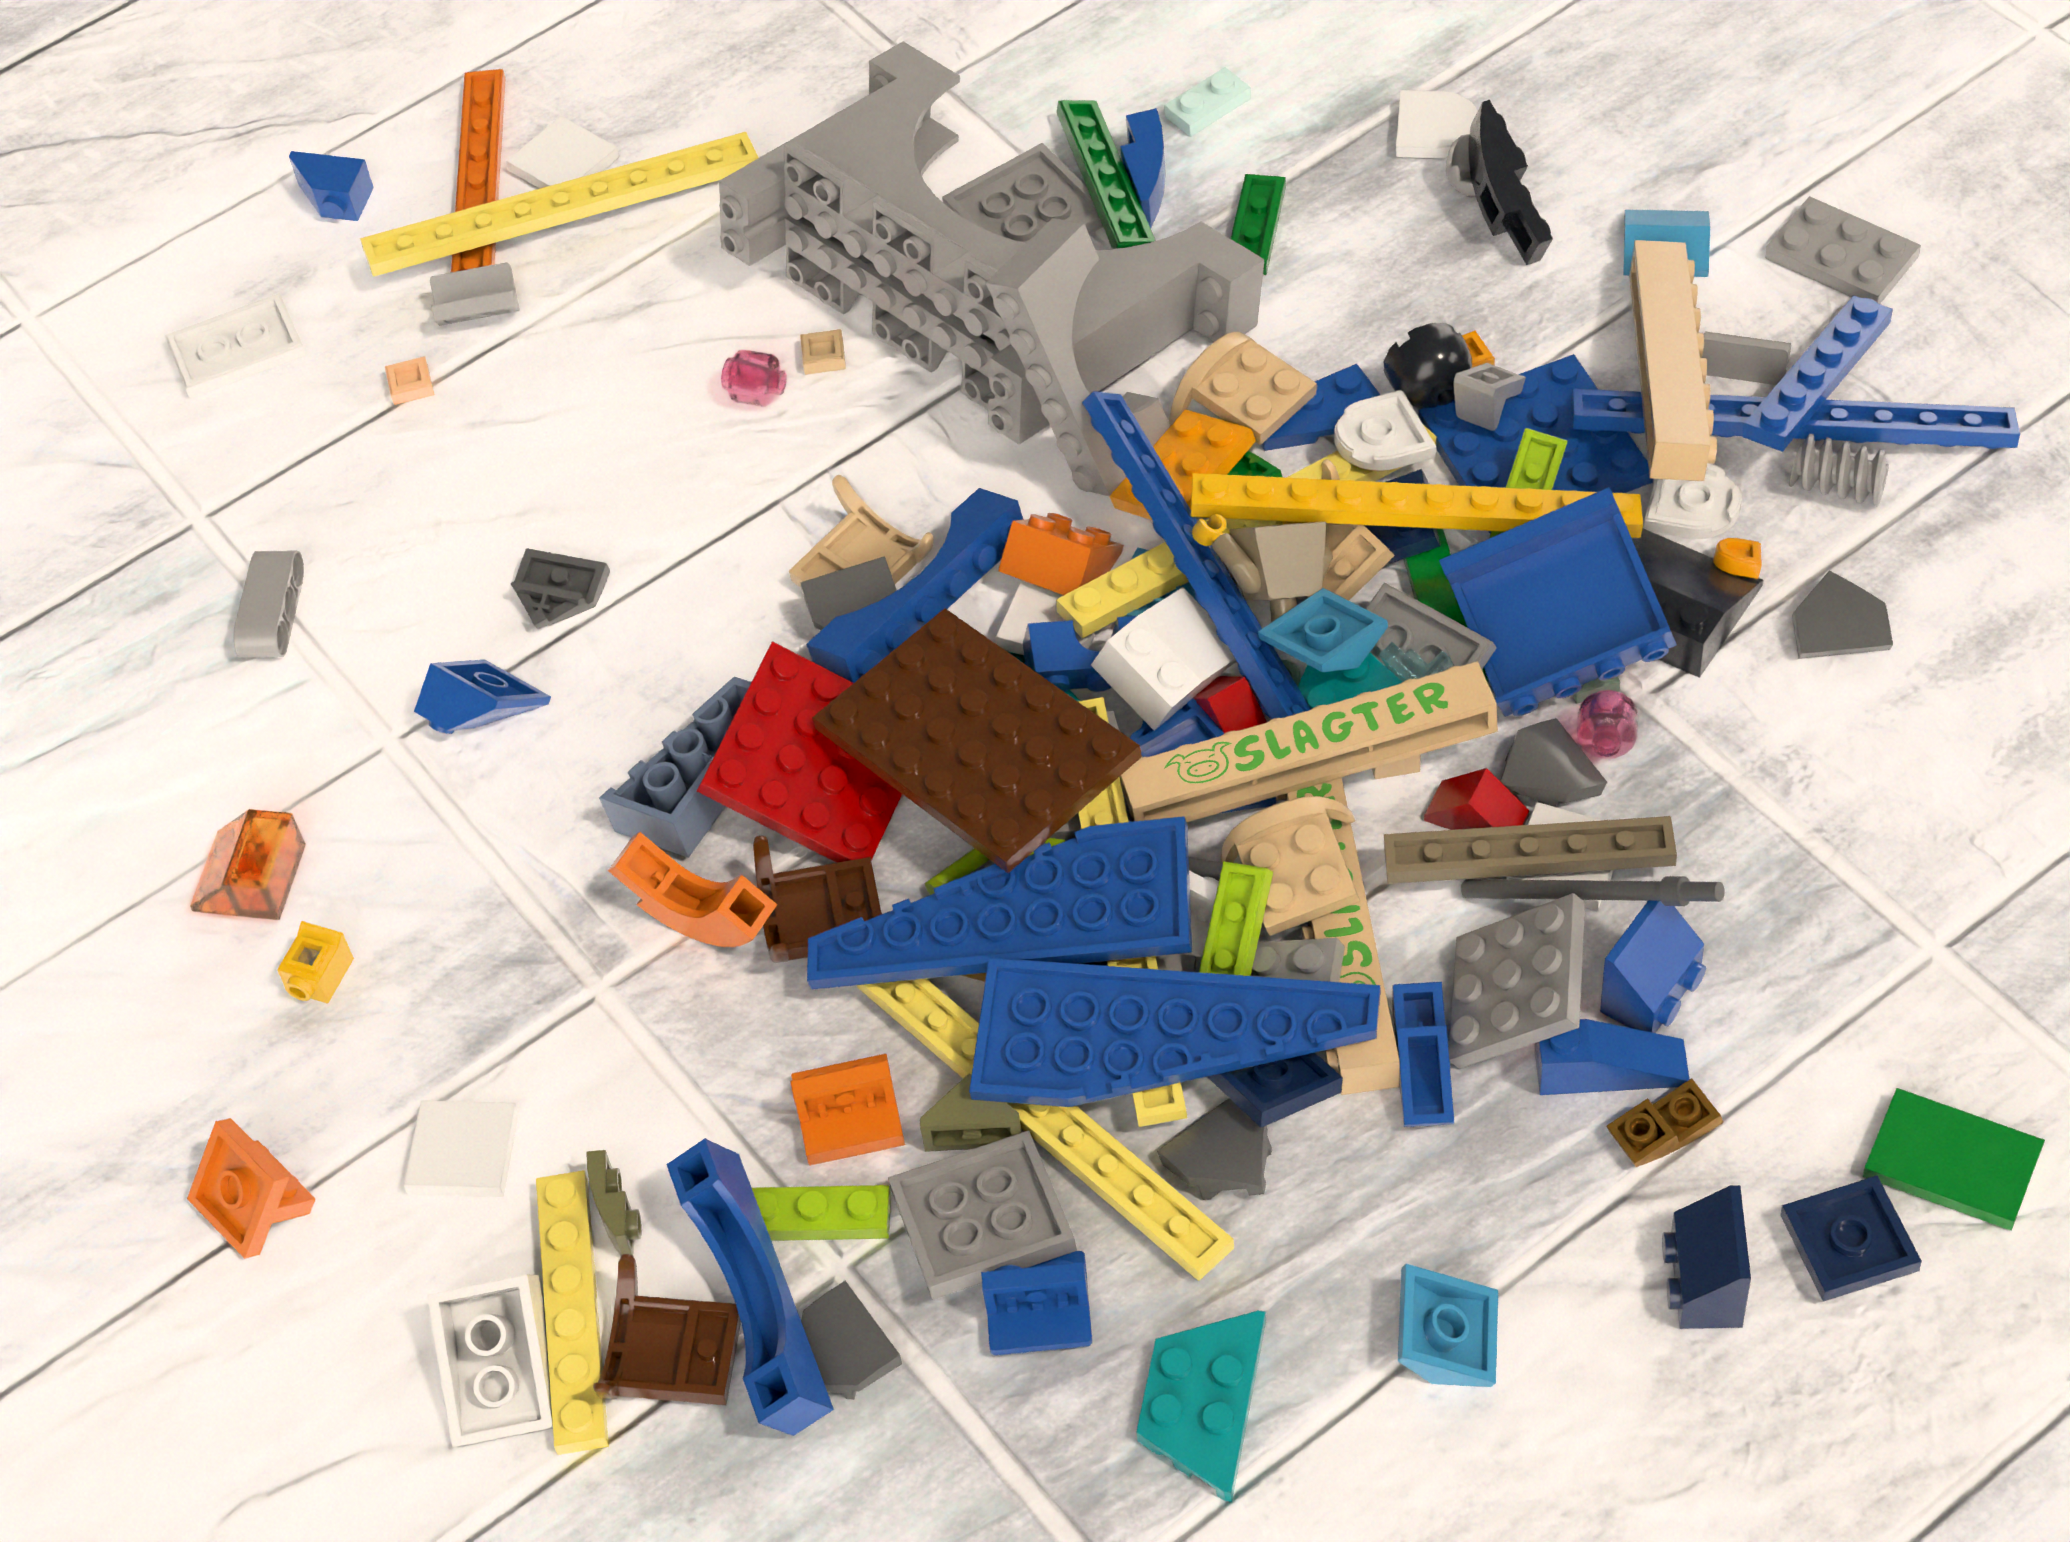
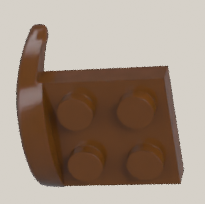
[753,836,882,963]
[593,1254,741,1405]

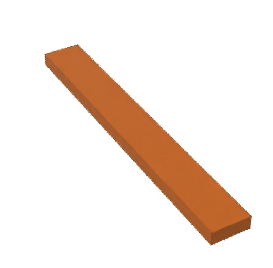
[451,69,506,272]

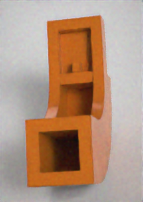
[608,832,778,947]

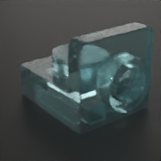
[1379,642,1455,681]

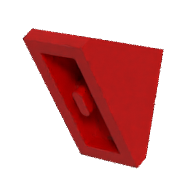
[1193,676,1267,734]
[1424,768,1529,830]

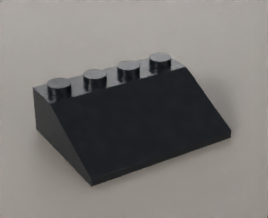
[1632,528,1763,678]

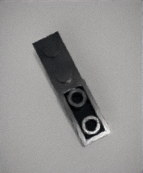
[1468,99,1553,265]

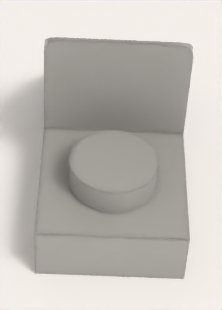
[1454,363,1526,431]

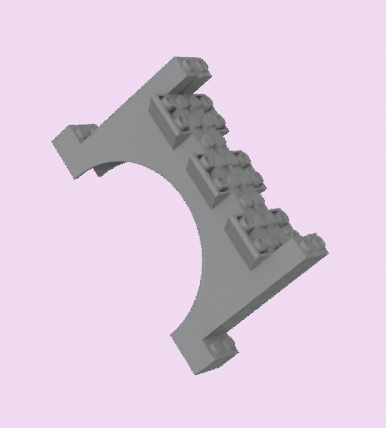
[719,41,1264,445]

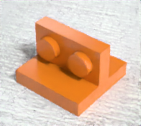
[791,1053,905,1166]
[187,1118,316,1259]

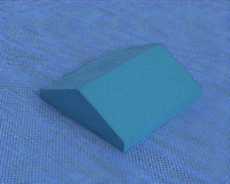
[1623,210,1710,277]
[1258,588,1388,672]
[1398,1264,1498,1387]

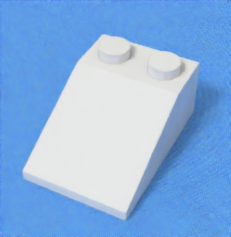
[1091,587,1236,731]
[427,1274,553,1448]

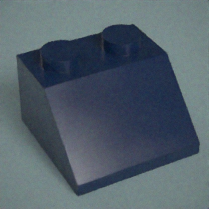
[1662,1185,1751,1329]

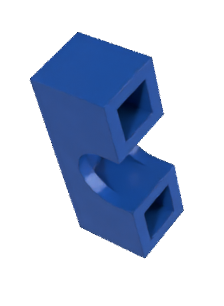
[1022,616,1137,692]

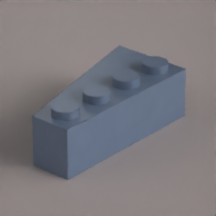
[599,676,751,858]

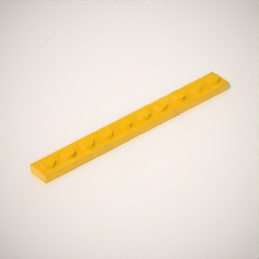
[1191,473,1643,538]

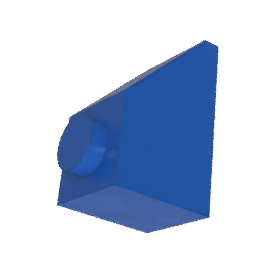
[288,151,374,221]

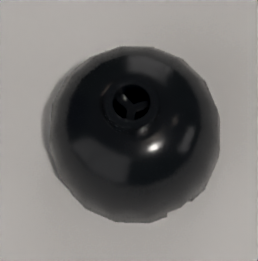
[1384,323,1472,409]

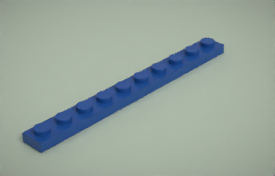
[1571,389,2020,449]
[1082,391,1311,719]

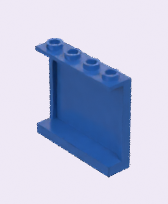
[1439,487,1677,717]

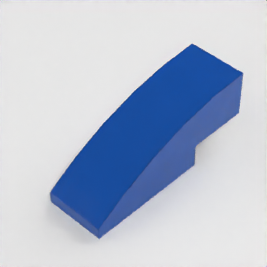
[1120,108,1166,228]
[1392,982,1454,1127]

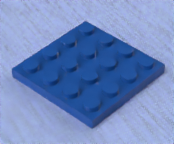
[1418,354,1654,534]

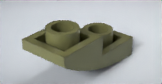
[586,1150,642,1256]

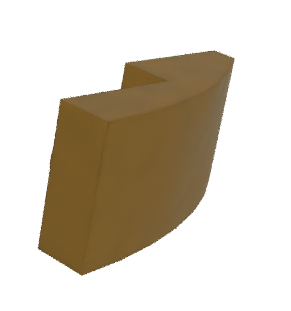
[1606,1078,1723,1167]

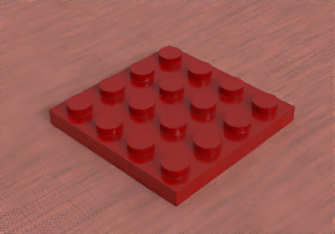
[697,641,902,863]

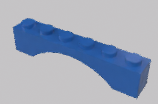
[806,488,1024,683]
[666,1138,834,1436]

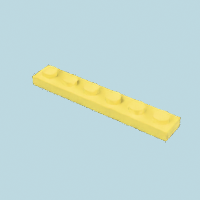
[536,1170,609,1455]

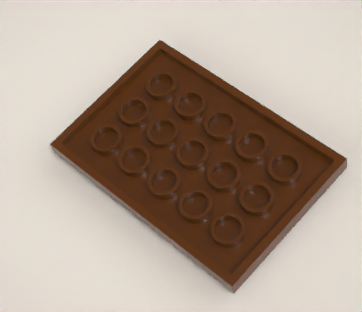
[812,608,1142,873]

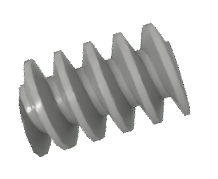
[1789,433,1889,507]

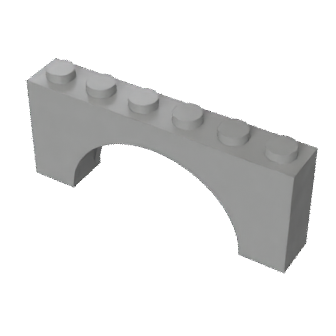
[986,218,1170,496]

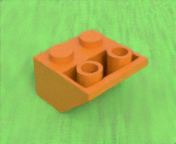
[998,513,1124,595]

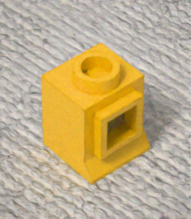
[277,921,354,1004]

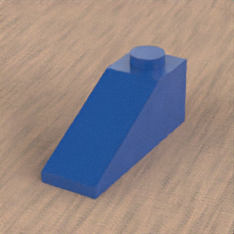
[1535,1019,1690,1095]

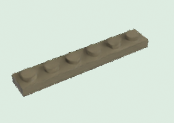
[1384,816,1677,884]

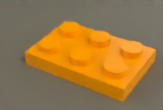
[1109,409,1256,521]

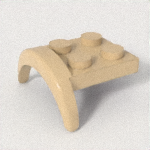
[1169,331,1317,445]
[1307,459,1394,601]
[789,475,933,587]
[1221,796,1360,936]

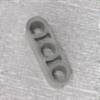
[233,550,304,658]

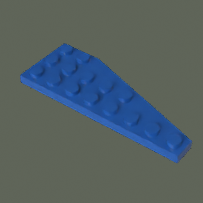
[807,816,1192,990]
[969,958,1381,1107]

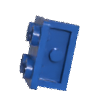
[981,1251,1092,1356]

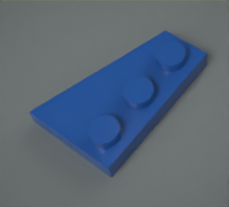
[1261,364,1380,451]

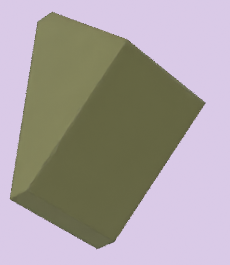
[920,1073,1022,1152]

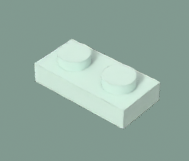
[1164,67,1251,137]

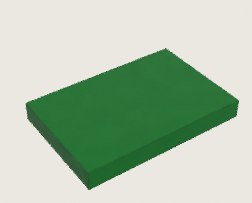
[1862,1088,2045,1231]

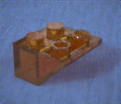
[190,809,306,920]

